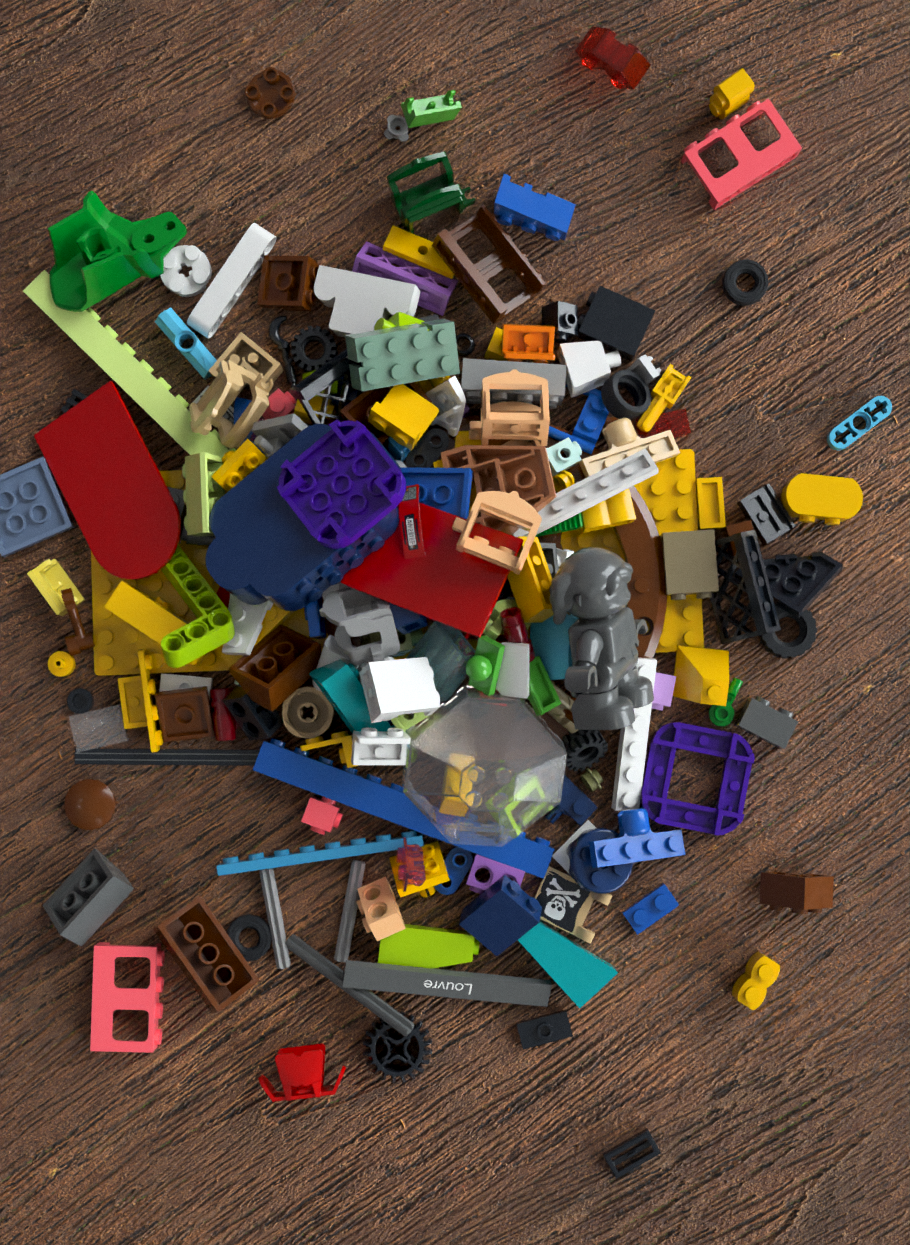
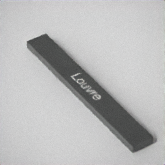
[342,960,552,1007]

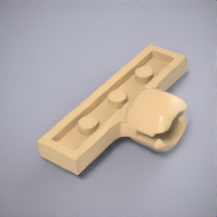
[579,418,680,478]

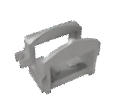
[319,588,400,665]

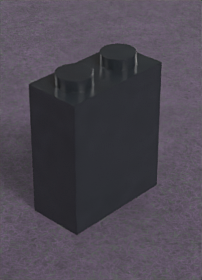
[577,286,655,362]

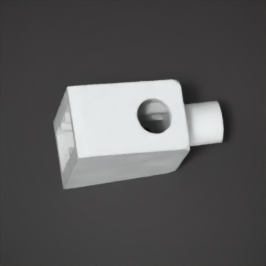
[558,341,621,398]

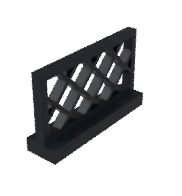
[289,349,364,425]
[710,530,781,644]

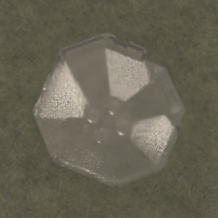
[402,686,567,847]

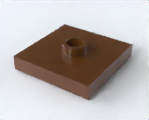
[155,686,215,743]

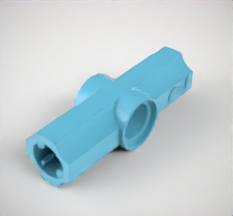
[154,308,217,380]

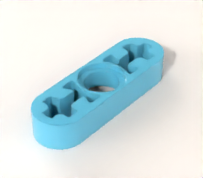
[827,396,892,451]

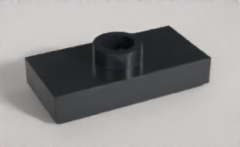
[516,1009,573,1050]

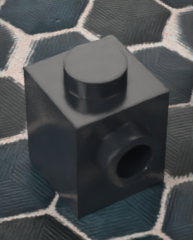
[542,301,578,343]

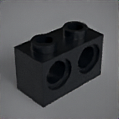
[222,684,284,740]

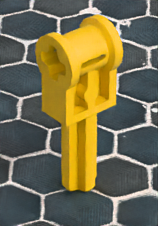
[637,364,692,433]

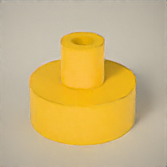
[48,651,76,677]

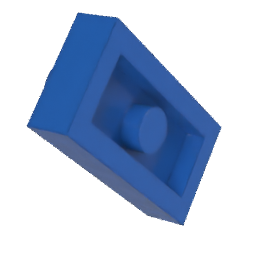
[622,883,679,935]

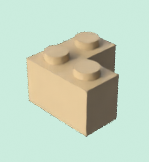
[209,332,284,383]

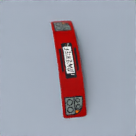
[399,484,425,559]

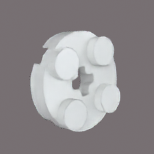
[160,245,212,297]

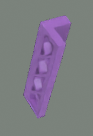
[352,241,458,316]

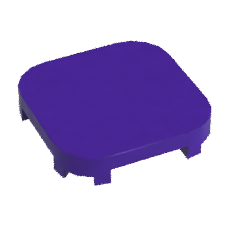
[276,419,406,549]

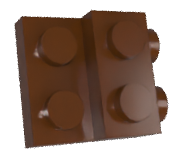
[257,255,319,312]

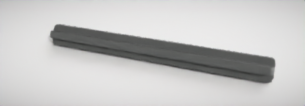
[285,934,414,1037]

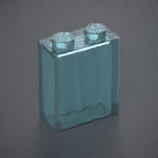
[406,621,476,702]

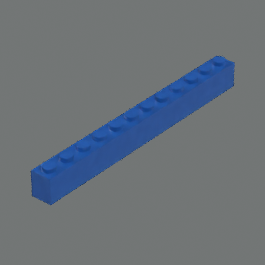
[253,738,555,879]

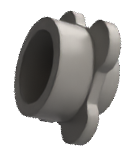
[384,115,409,142]

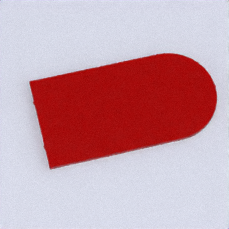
[34,381,181,580]
[340,503,523,638]

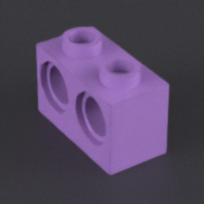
[466,853,525,894]

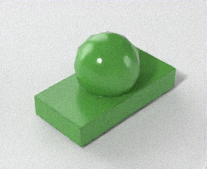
[466,635,505,696]
[526,656,561,716]

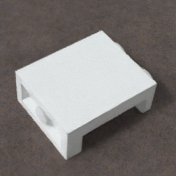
[359,657,440,723]

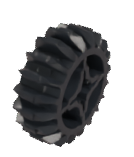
[363,1011,432,1083]

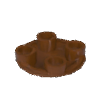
[245,67,296,119]
[64,779,117,830]

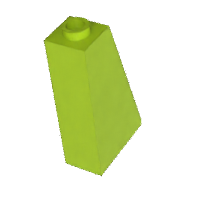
[378,924,479,969]

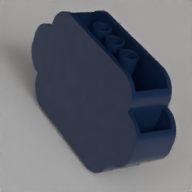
[206,424,402,611]

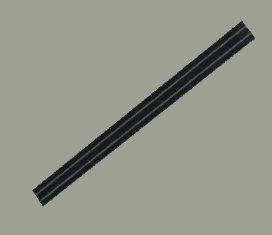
[75,748,260,766]

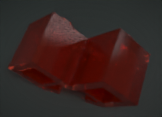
[575,26,651,90]

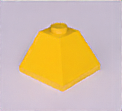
[673,645,729,706]

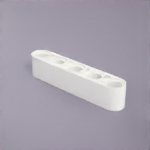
[187,223,276,339]

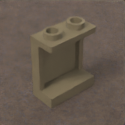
[660,529,719,600]

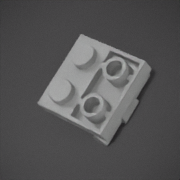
[252,413,308,458]

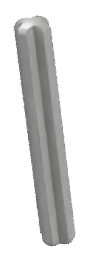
[334,860,366,962]
[259,868,291,969]

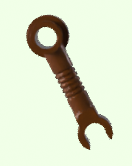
[61,588,95,656]

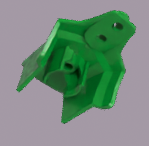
[48,191,187,312]

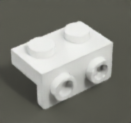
[351,728,411,765]

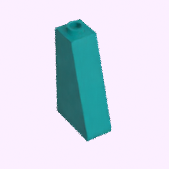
[518,922,618,1008]

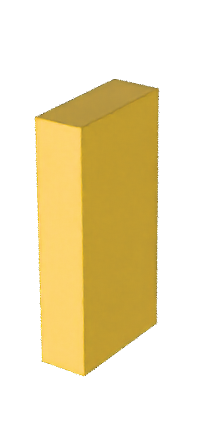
[696,477,726,530]

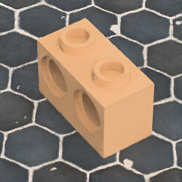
[356,876,406,941]

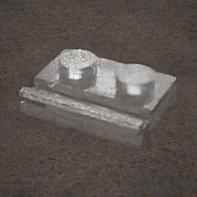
[69,705,129,753]

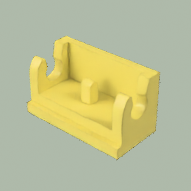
[27,559,85,616]

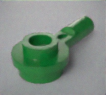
[708,677,743,726]

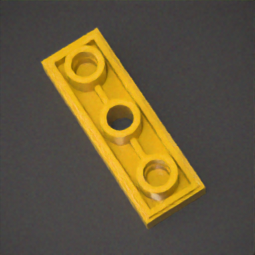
[383,225,454,279]

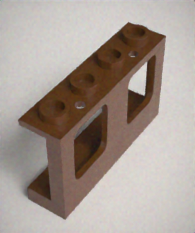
[432,205,546,325]

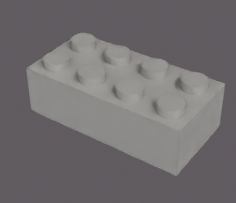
[461,358,566,409]

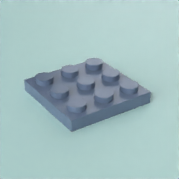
[0,457,74,557]

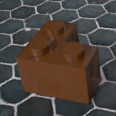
[760,872,834,914]

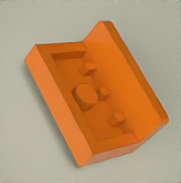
[501,324,555,364]

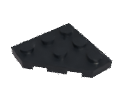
[734,552,843,618]

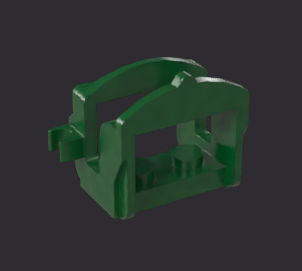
[387,152,475,234]

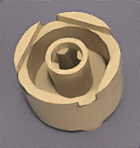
[282,687,336,738]

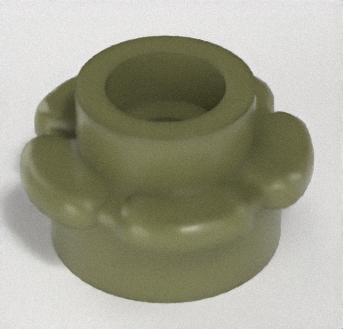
[580,768,603,792]

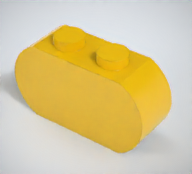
[781,473,863,525]

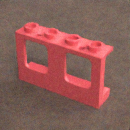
[681,98,802,210]
[90,942,165,1053]

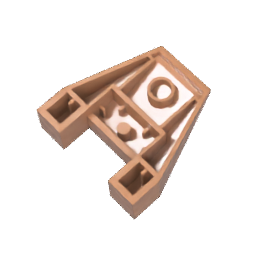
[441,445,556,535]

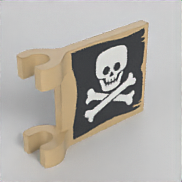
[535,866,612,944]

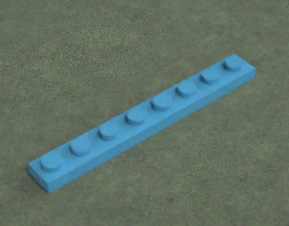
[216,830,424,876]

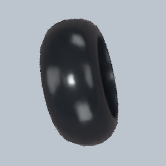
[456,333,475,357]

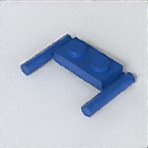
[548,383,609,454]

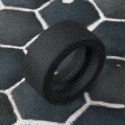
[601,370,651,421]

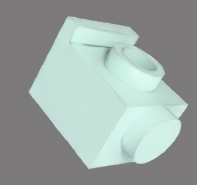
[546,437,582,477]

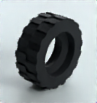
[758,605,817,658]

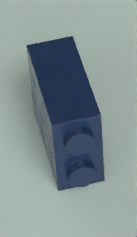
[459,874,542,956]

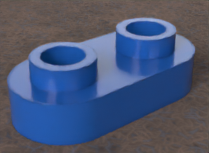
[435,847,473,895]

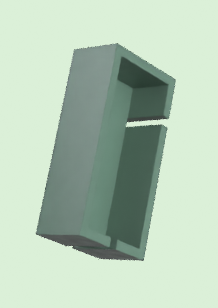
[345,319,460,391]

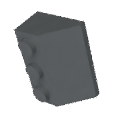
[42,848,134,947]

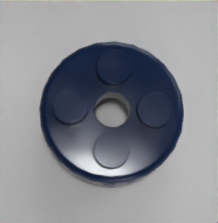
[566,828,633,894]

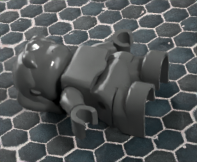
[549,547,654,730]

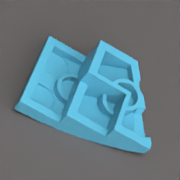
[530,614,579,680]

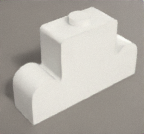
[314,265,421,337]

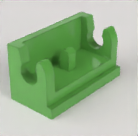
[401,90,462,128]

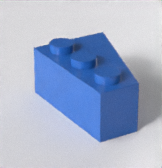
[494,174,576,241]

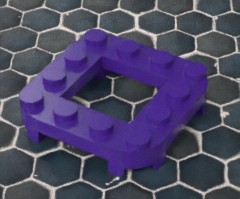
[640,722,755,835]

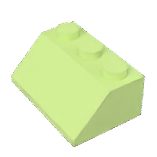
[182,452,225,536]

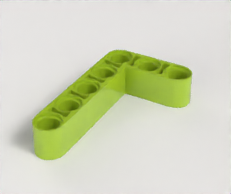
[161,545,235,668]

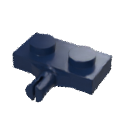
[543,771,598,826]

